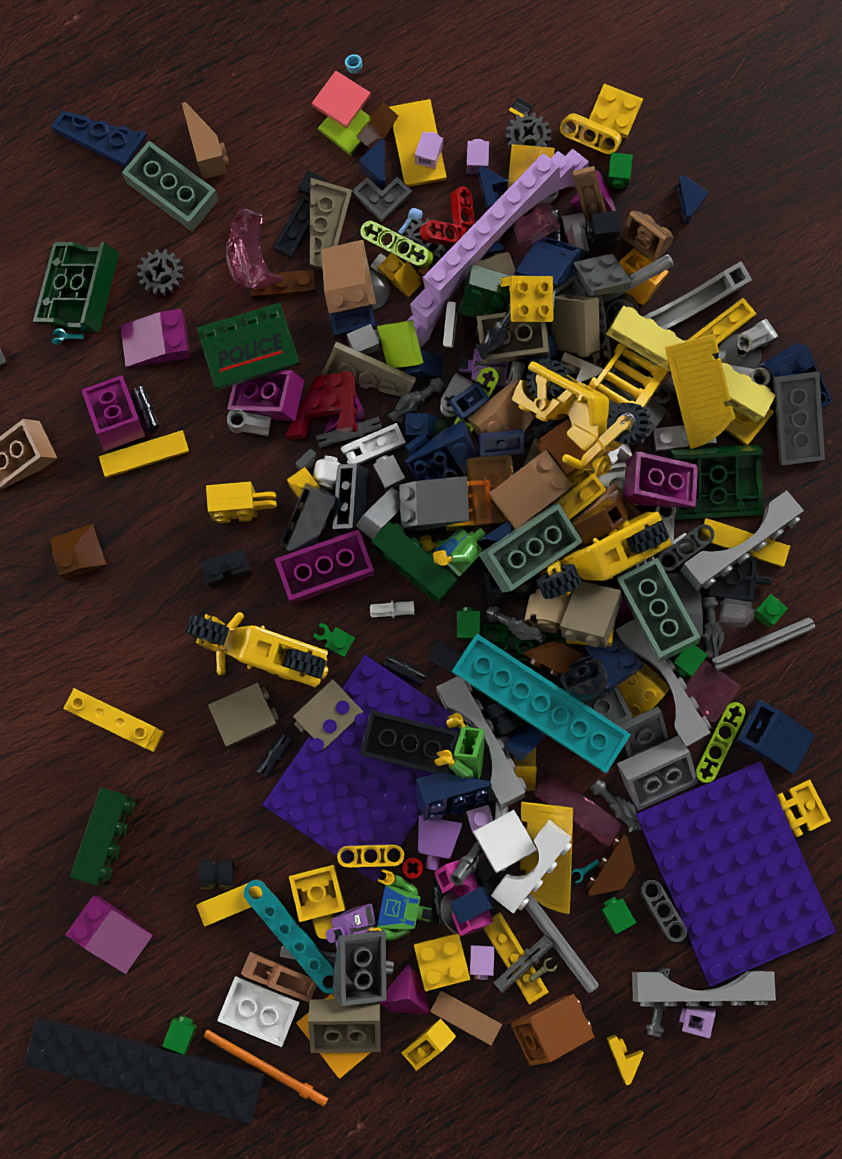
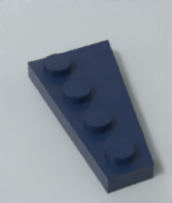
[51,111,147,168]
[584,633,643,693]

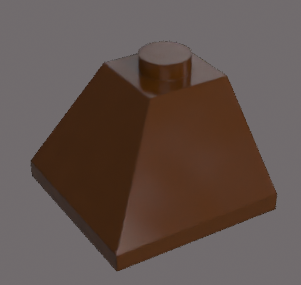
[51,524,107,580]

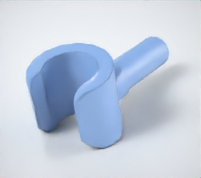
[398,208,423,235]

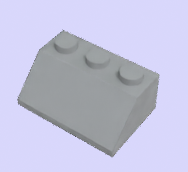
[617,736,698,811]

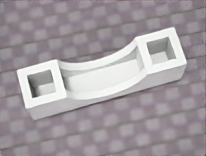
[491,820,572,913]

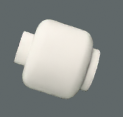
[313,456,340,490]

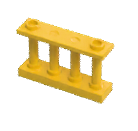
[588,342,669,422]
[63,688,164,752]

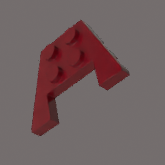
[285,371,358,440]

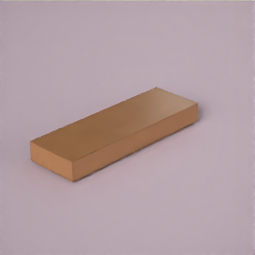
[573,166,606,225]
[430,990,502,1045]

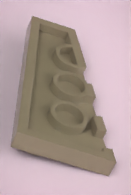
[310,178,352,270]
[321,342,416,397]

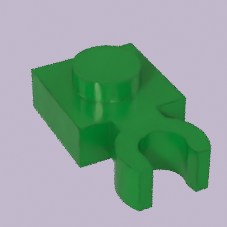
[313,623,355,658]

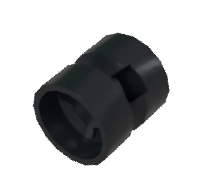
[605,294,638,325]
[483,702,523,738]
[199,859,235,890]

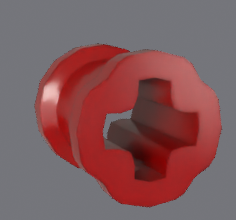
[402,858,423,879]

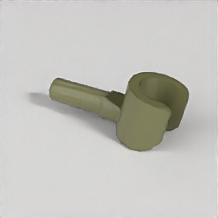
[529,957,557,982]

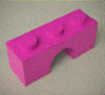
[434,860,493,937]

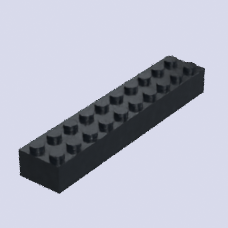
[24,1016,265,1123]

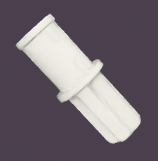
[370,600,414,618]

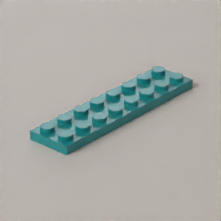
[451,634,631,774]

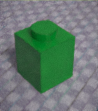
[607,152,633,189]
[752,594,788,629]
[457,607,480,641]
[673,645,708,679]
[600,896,636,934]
[162,1015,197,1055]

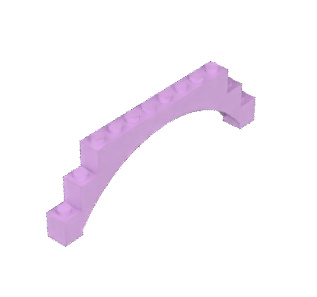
[407,149,589,349]

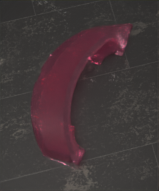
[226,208,283,289]
[532,773,622,847]

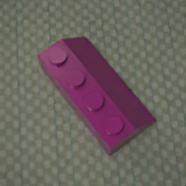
[275,529,375,605]

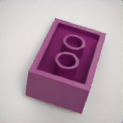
[120,309,191,368]
[227,370,304,421]
[81,375,145,451]
[623,451,698,508]
[66,896,153,974]

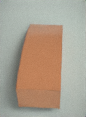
[241,952,317,1003]

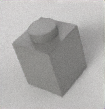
[347,324,381,355]
[373,455,405,492]

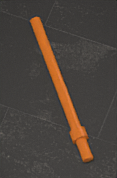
[203,1029,329,1107]

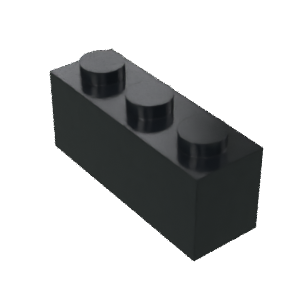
[333,463,369,535]
[280,483,336,552]

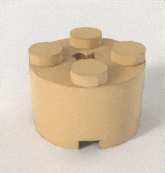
[524,589,571,633]

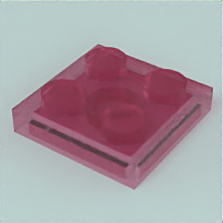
[512,202,560,249]
[684,660,741,723]

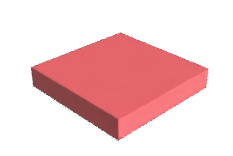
[312,71,371,128]

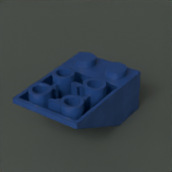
[515,236,584,288]
[760,343,833,408]
[405,421,485,481]
[734,700,815,775]
[415,773,492,821]

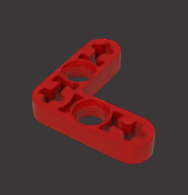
[420,186,475,247]

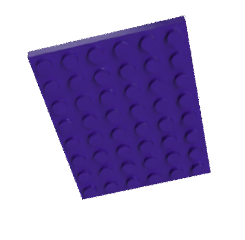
[263,655,472,882]
[635,761,836,986]

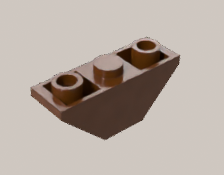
[573,490,628,545]
[524,641,582,678]
[585,834,635,896]

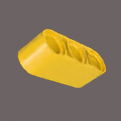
[560,113,622,154]
[337,844,404,867]
[196,879,262,927]

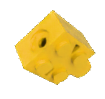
[206,482,277,523]
[289,865,346,939]

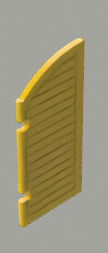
[665,334,735,449]
[519,802,573,914]

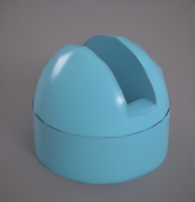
[345,54,362,74]

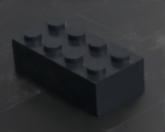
[359,710,460,775]

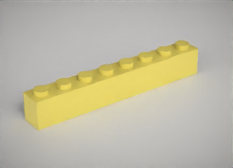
[606,306,776,422]

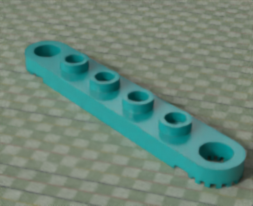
[244,880,334,994]

